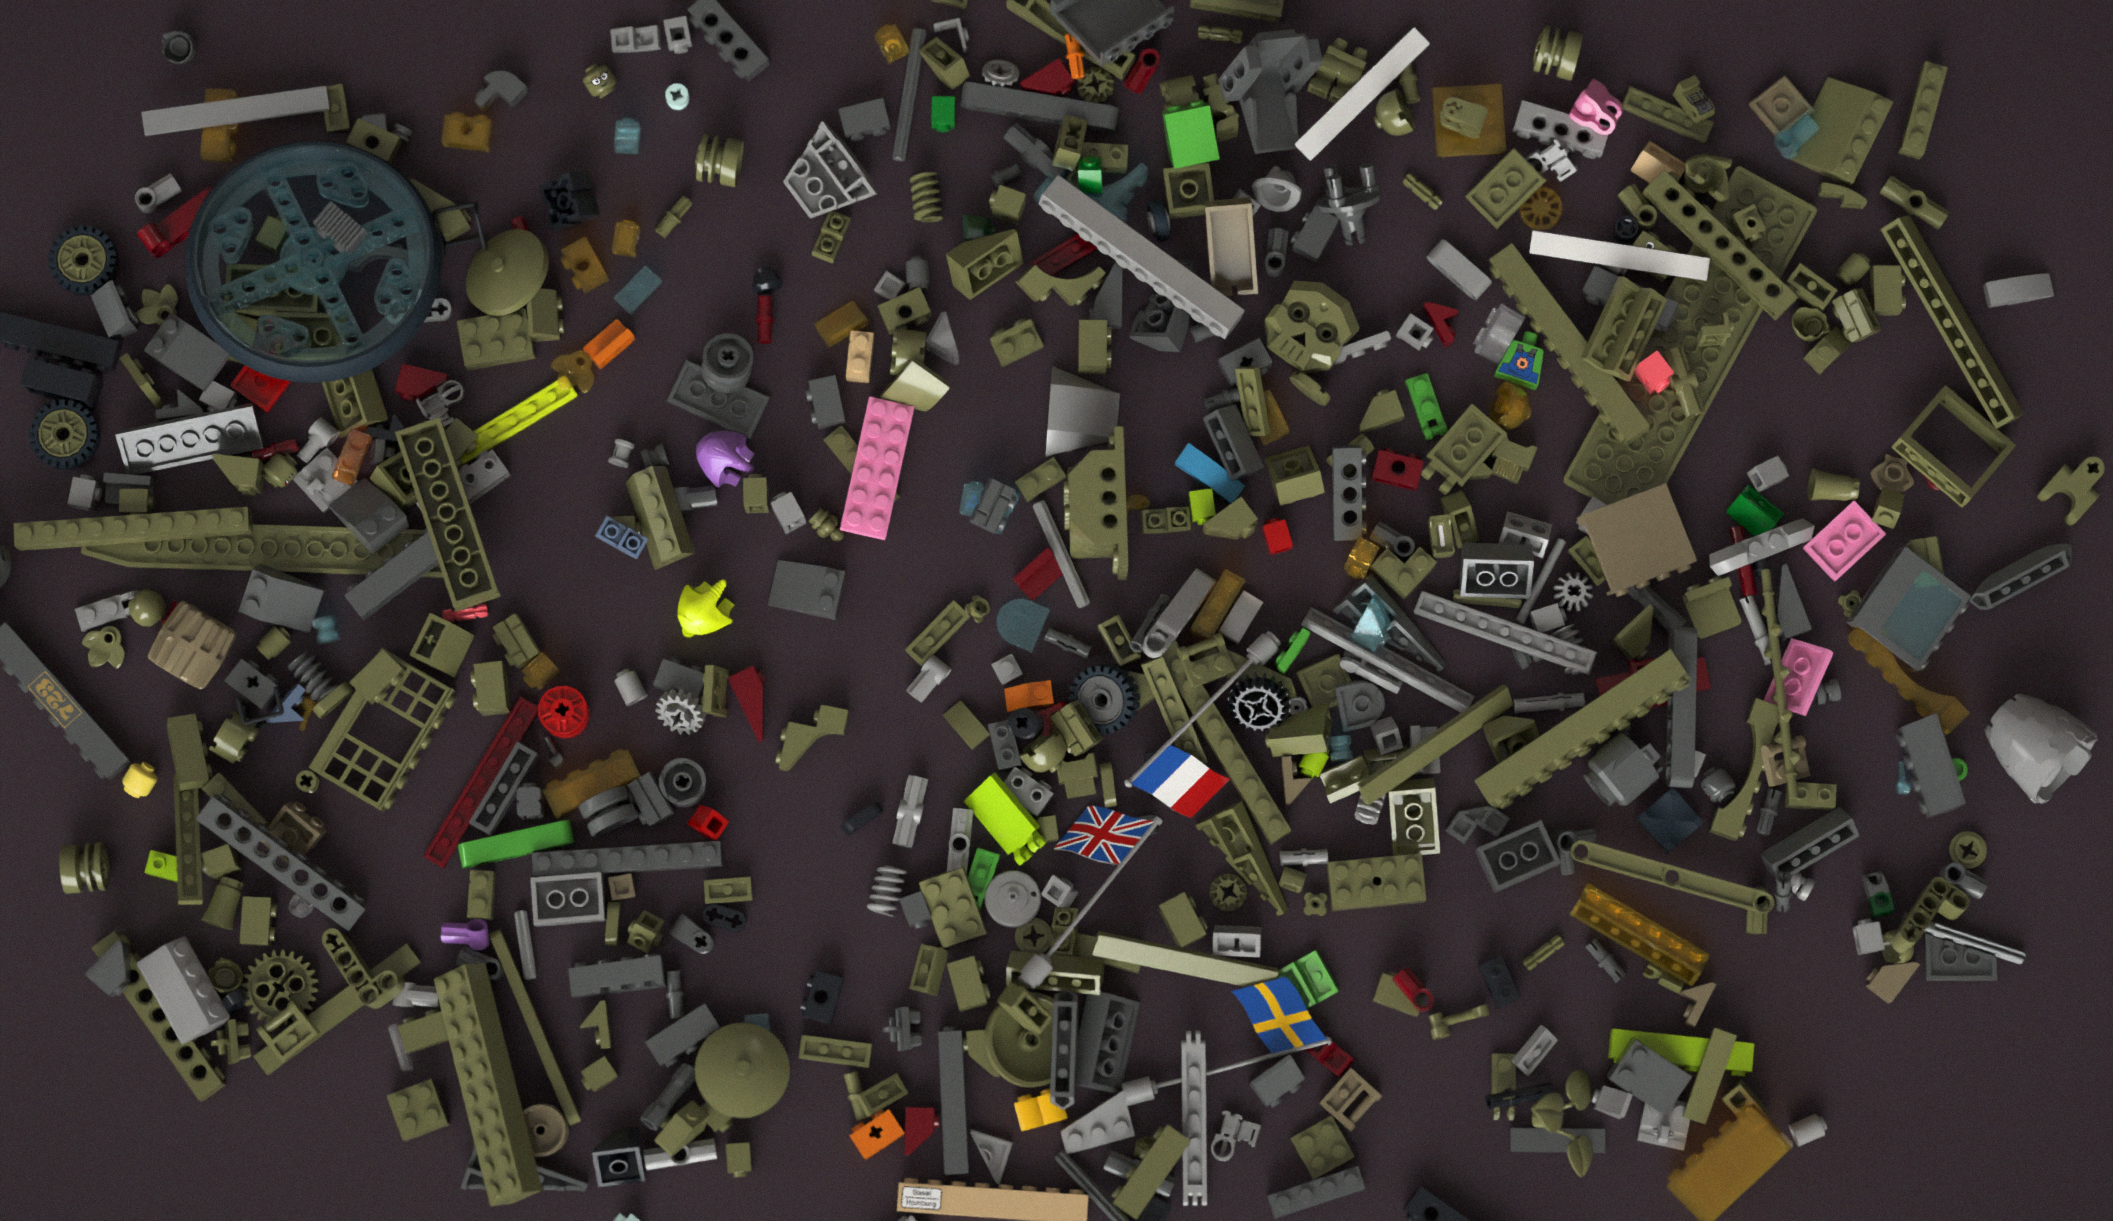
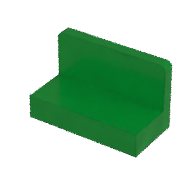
[1726,485,1784,536]

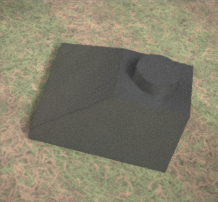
[85,940,130,997]

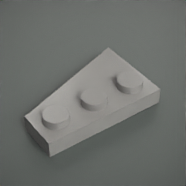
[1060,1089,1135,1154]

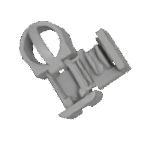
[1525,137,1579,182]
[416,380,464,429]
[1211,1111,1261,1161]

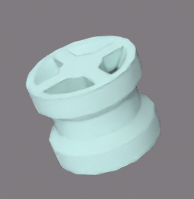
[665,83,689,110]

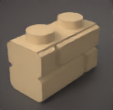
[846,331,874,383]

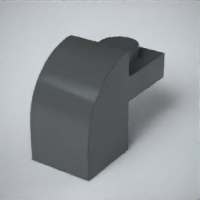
[474,71,528,112]

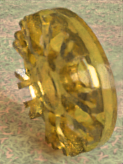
[1519,187,1563,230]

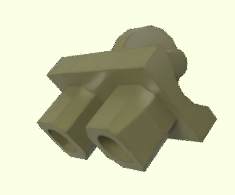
[211,1019,251,1064]

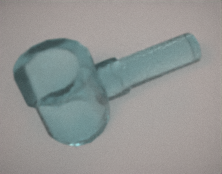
[1896,761,1912,796]

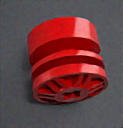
[538,686,590,739]

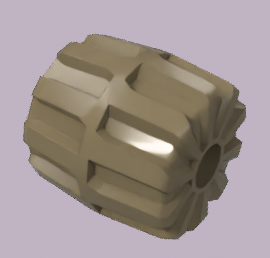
[148,601,236,689]

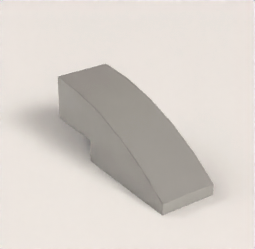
[1983,273,2054,308]

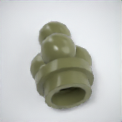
[809,508,844,542]

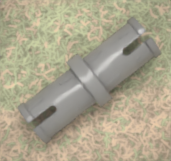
[1280,848,1328,867]

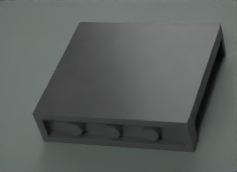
[1050,0,1174,67]

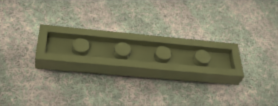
[1141,655,1208,764]

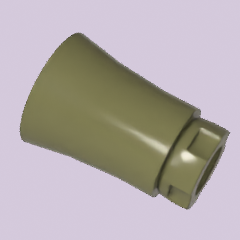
[1807,468,1860,501]
[201,876,243,930]

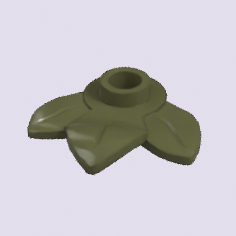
[135,284,178,326]
[82,626,125,669]

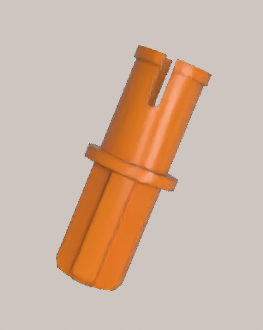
[1065,33,1085,79]

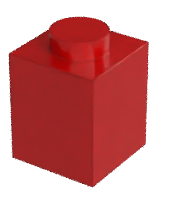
[1262,518,1293,556]
[687,805,729,841]

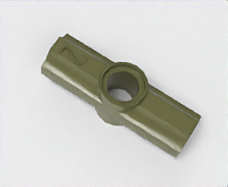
[1880,176,1950,230]
[1663,346,1705,419]

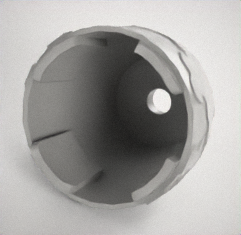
[1984,693,2098,804]

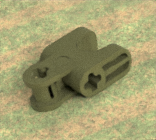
[2037,456,2105,526]

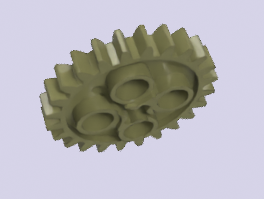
[242,950,320,1027]

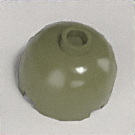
[1374,89,1416,136]
[1019,728,1067,773]

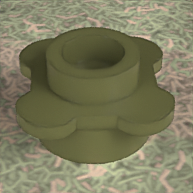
[1838,590,1862,617]
[965,595,990,623]
[1303,892,1327,916]

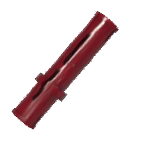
[1729,526,1758,597]

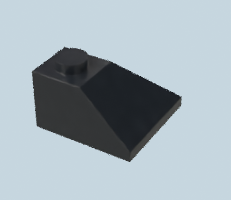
[592,1128,645,1187]

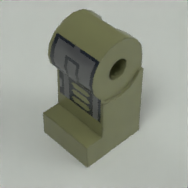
[1673,75,1715,123]

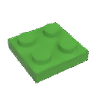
[1274,628,1311,675]

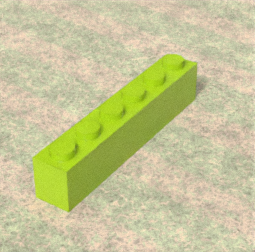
[1608,1029,1754,1077]

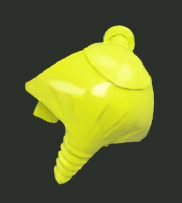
[677,579,734,638]

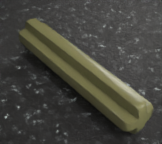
[1453,589,1522,608]

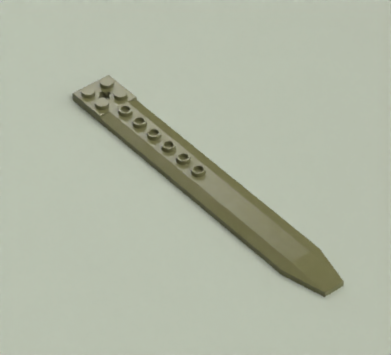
[81,524,444,578]

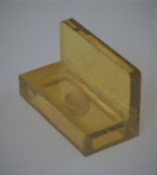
[815,301,868,348]
[1259,389,1290,446]

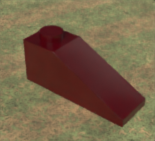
[728,666,766,743]

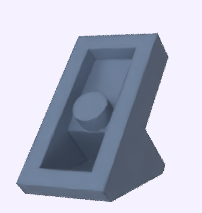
[265,684,305,723]

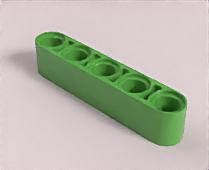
[457,820,575,868]

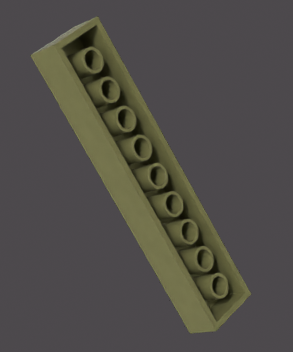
[1474,649,1692,809]
[434,963,543,1206]

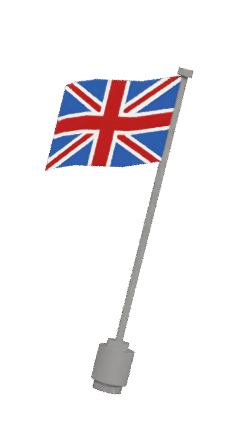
[1018,806,1163,989]

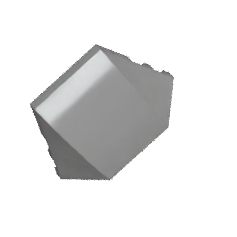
[783,121,877,218]
[1046,366,1120,457]

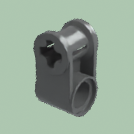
[668,914,714,954]

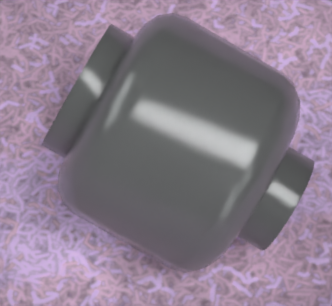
[1701,768,1736,803]

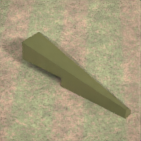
[1195,801,1289,916]

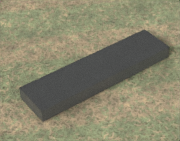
[1510,1128,1605,1153]

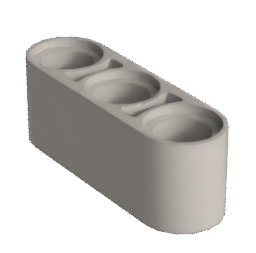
[1426,239,1492,300]

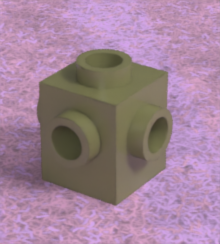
[627,910,664,953]

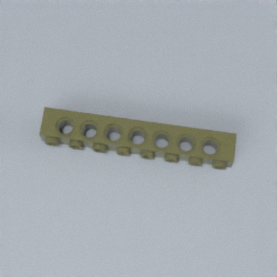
[1642,170,1798,321]
[91,931,226,1102]

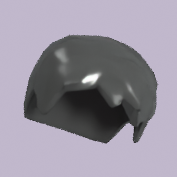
[162,30,197,65]

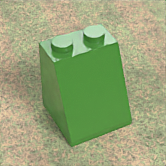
[1162,100,1220,169]

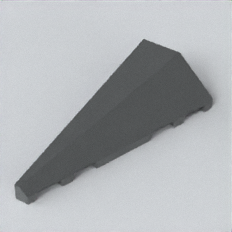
[1333,573,1446,672]
[460,1144,588,1191]

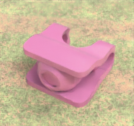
[1569,79,1623,135]

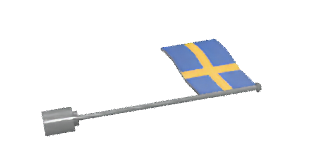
[1121,977,1332,1106]

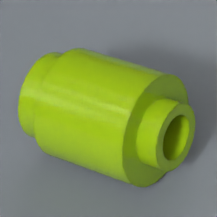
[1298,750,1329,779]

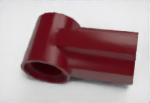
[1123,48,1160,95]
[1392,966,1433,1012]

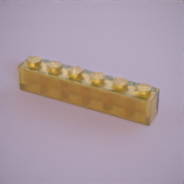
[1570,883,1710,986]

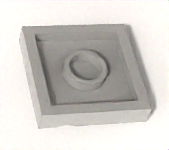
[293,448,358,513]
[1637,1100,1690,1151]

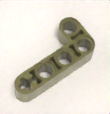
[1891,877,1970,953]
[322,928,405,1009]

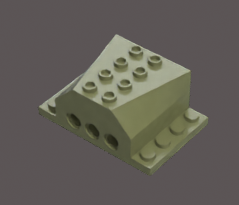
[1063,426,1128,580]

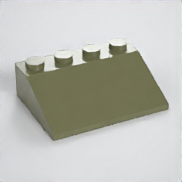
[1788,77,1893,188]

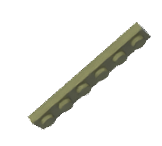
[173,774,203,905]

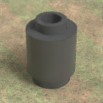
[906,256,930,291]

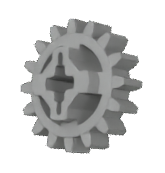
[655,689,707,735]

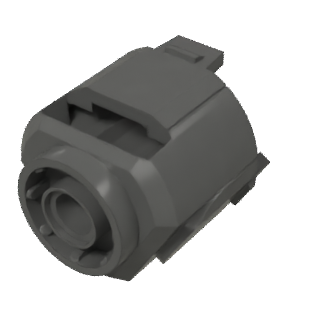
[1584,726,1663,806]

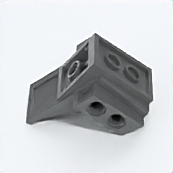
[1218,29,1323,154]

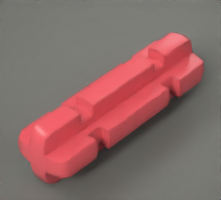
[442,604,489,622]

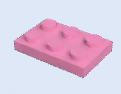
[1803,501,1886,582]
[1763,638,1833,716]

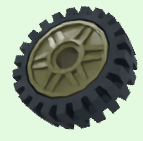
[48,225,119,296]
[29,400,100,470]

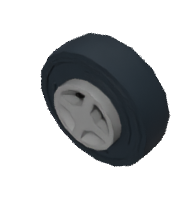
[1147,200,1170,242]

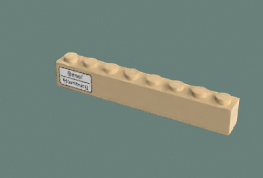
[897,1178,1088,1221]

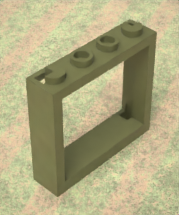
[1891,385,2016,508]

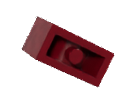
[1371,448,1424,491]

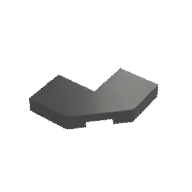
[1445,805,1511,844]

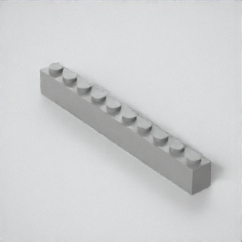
[1039,175,1245,339]

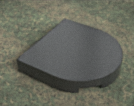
[1334,680,1385,732]

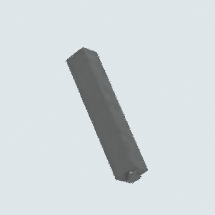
[938,1027,969,1175]

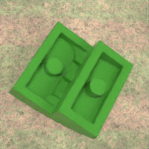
[1276,950,1340,1009]

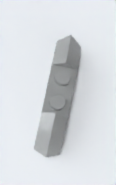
[1709,518,1815,576]

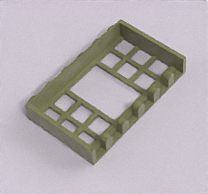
[309,648,457,813]

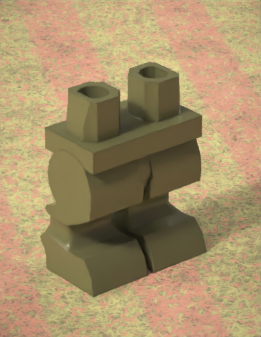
[1307,38,1367,104]
[1202,73,1239,143]

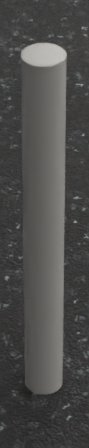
[1516,538,1566,624]

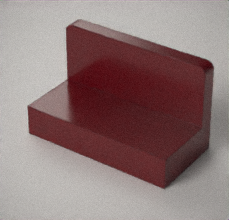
[1013,548,1063,601]

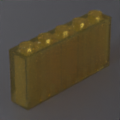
[1667,1102,1793,1221]

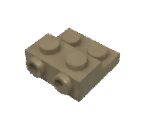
[261,801,327,864]

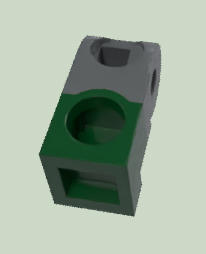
[1862,871,1895,919]

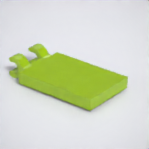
[964,773,1047,865]

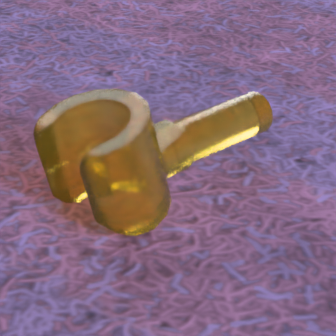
[299,697,316,731]

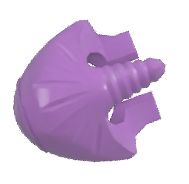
[696,431,754,487]

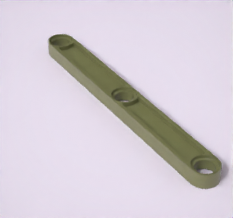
[1570,840,1774,913]
[489,929,581,1126]

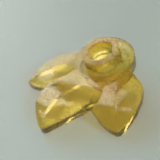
[551,351,594,394]

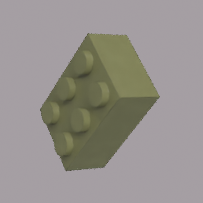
[457,308,536,371]

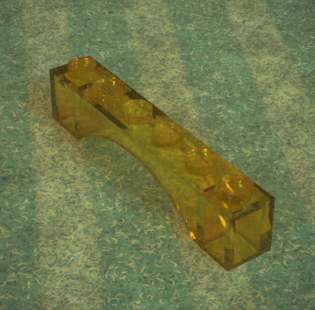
[1847,627,1970,735]

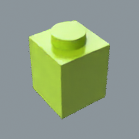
[1188,488,1216,525]

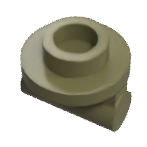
[1133,1137,1155,1158]

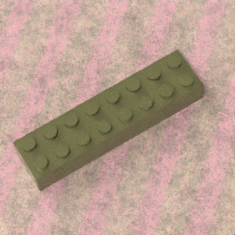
[395,417,501,612]

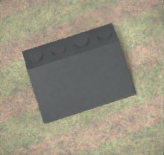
[1896,713,1966,819]

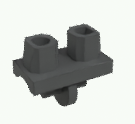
[882,1007,922,1051]

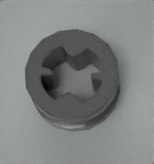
[390,123,413,143]

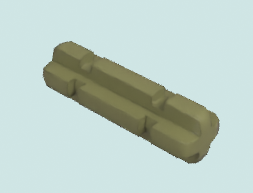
[1197,25,1243,43]
[1403,173,1443,210]
[1522,935,1565,970]

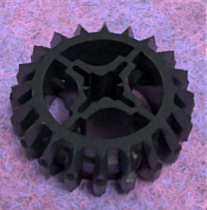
[1228,672,1291,734]

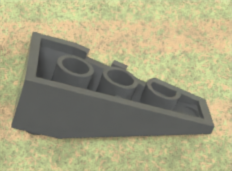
[1129,259,1198,352]

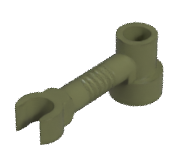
[1428,1004,1490,1040]

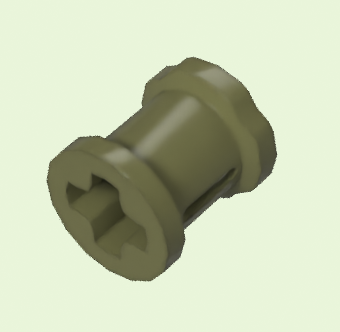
[296,770,320,794]

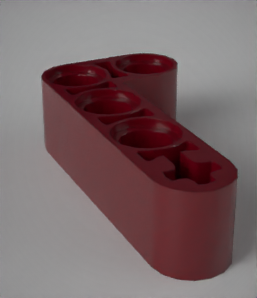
[137,186,227,258]

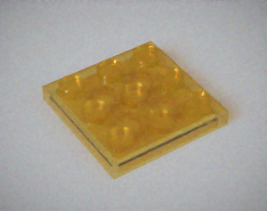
[1432,84,1506,157]

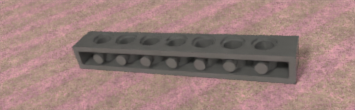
[196,793,367,931]

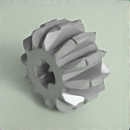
[1553,572,1593,612]
[1355,794,1386,825]

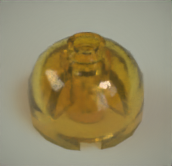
[1488,382,1531,430]

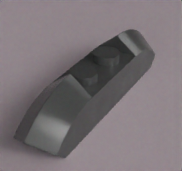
[1969,544,2072,610]
[1050,989,1078,1110]

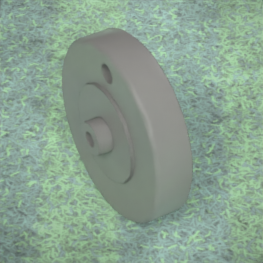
[985,870,1041,927]

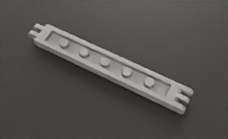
[1181,1030,1207,1206]

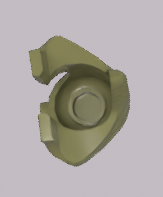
[1682,154,1732,202]

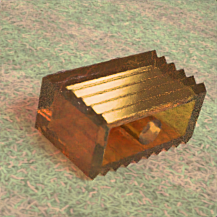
[332,429,372,486]

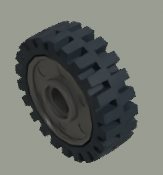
[1069,663,1140,734]

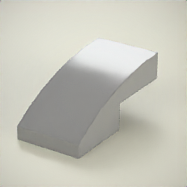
[611,25,661,53]
[1218,591,1263,645]

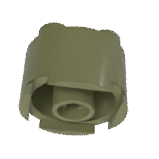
[1159,75,1199,110]
[890,329,927,375]
[209,710,260,764]

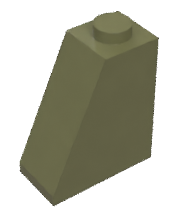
[1266,703,1333,757]

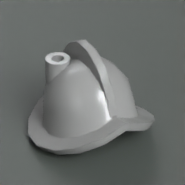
[1252,166,1302,212]

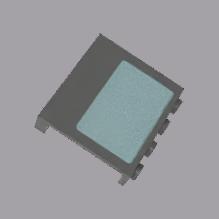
[1846,546,1971,672]

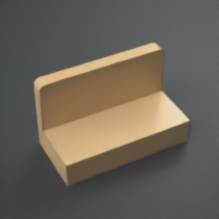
[1631,141,1686,195]

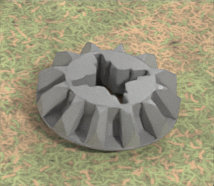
[982,60,1019,87]

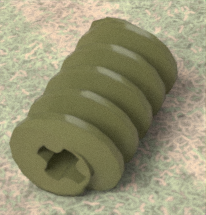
[910,172,943,222]

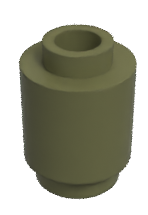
[1836,253,1870,287]
[256,626,291,660]

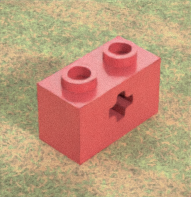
[1634,351,1674,394]

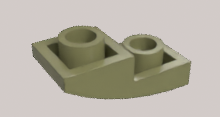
[812,211,851,264]
[1140,507,1191,534]
[1050,907,1079,956]

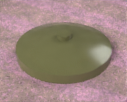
[466,229,549,316]
[985,992,1054,1087]
[695,1023,790,1118]

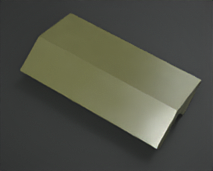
[1581,276,1667,381]

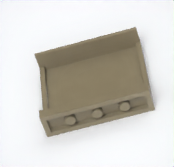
[1577,483,1697,597]

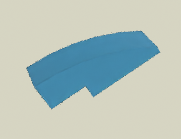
[1175,443,1245,504]

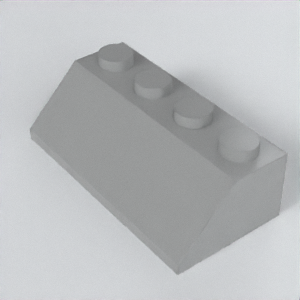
[137,936,230,1044]

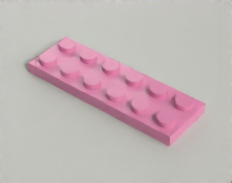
[840,396,914,540]

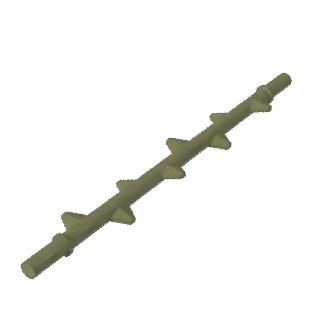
[1761,569,1801,799]

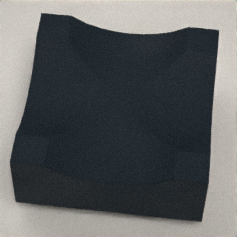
[1636,787,1704,854]

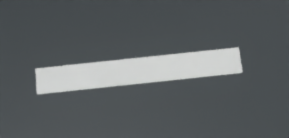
[1295,28,1430,161]
[1529,231,1710,281]

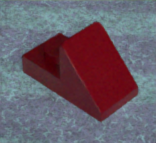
[1423,302,1460,348]

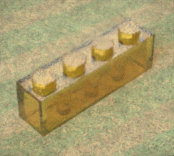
[543,749,641,818]

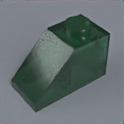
[962,215,996,242]

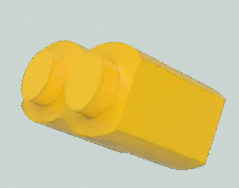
[1014,1089,1067,1132]

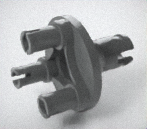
[1316,163,1381,245]

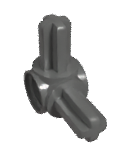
[1549,828,1597,875]

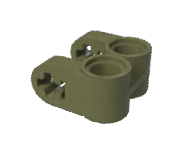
[1439,97,1489,138]

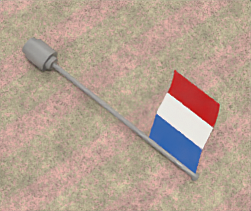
[1124,631,1281,818]

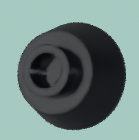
[752,267,783,294]

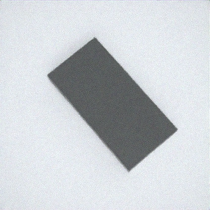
[667,359,770,440]

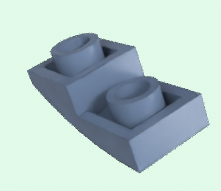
[594,516,648,559]

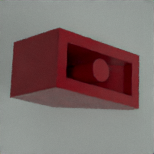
[1020,58,1074,97]
[395,364,450,401]
[904,1107,939,1156]

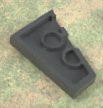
[1924,933,1997,981]

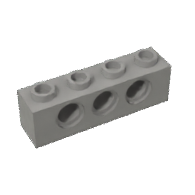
[1513,100,1609,159]

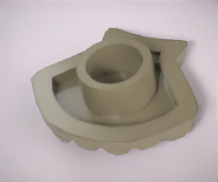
[1870,454,1914,493]

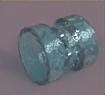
[313,615,341,644]
[1329,735,1354,762]

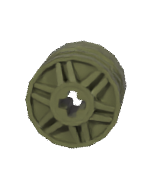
[1533,24,1583,81]
[695,133,744,187]
[59,841,110,894]

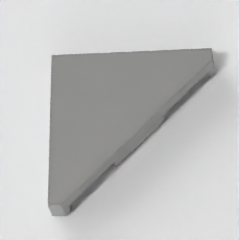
[970,1129,1013,1185]

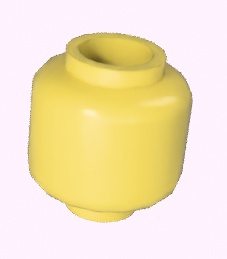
[122,762,158,798]

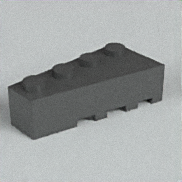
[568,954,667,998]

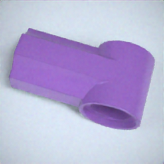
[441,919,490,950]

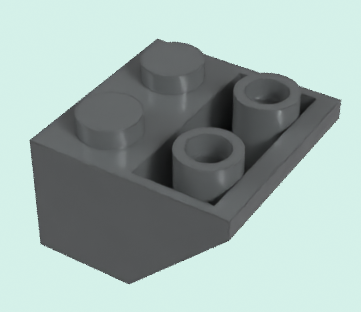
[91,280,139,340]

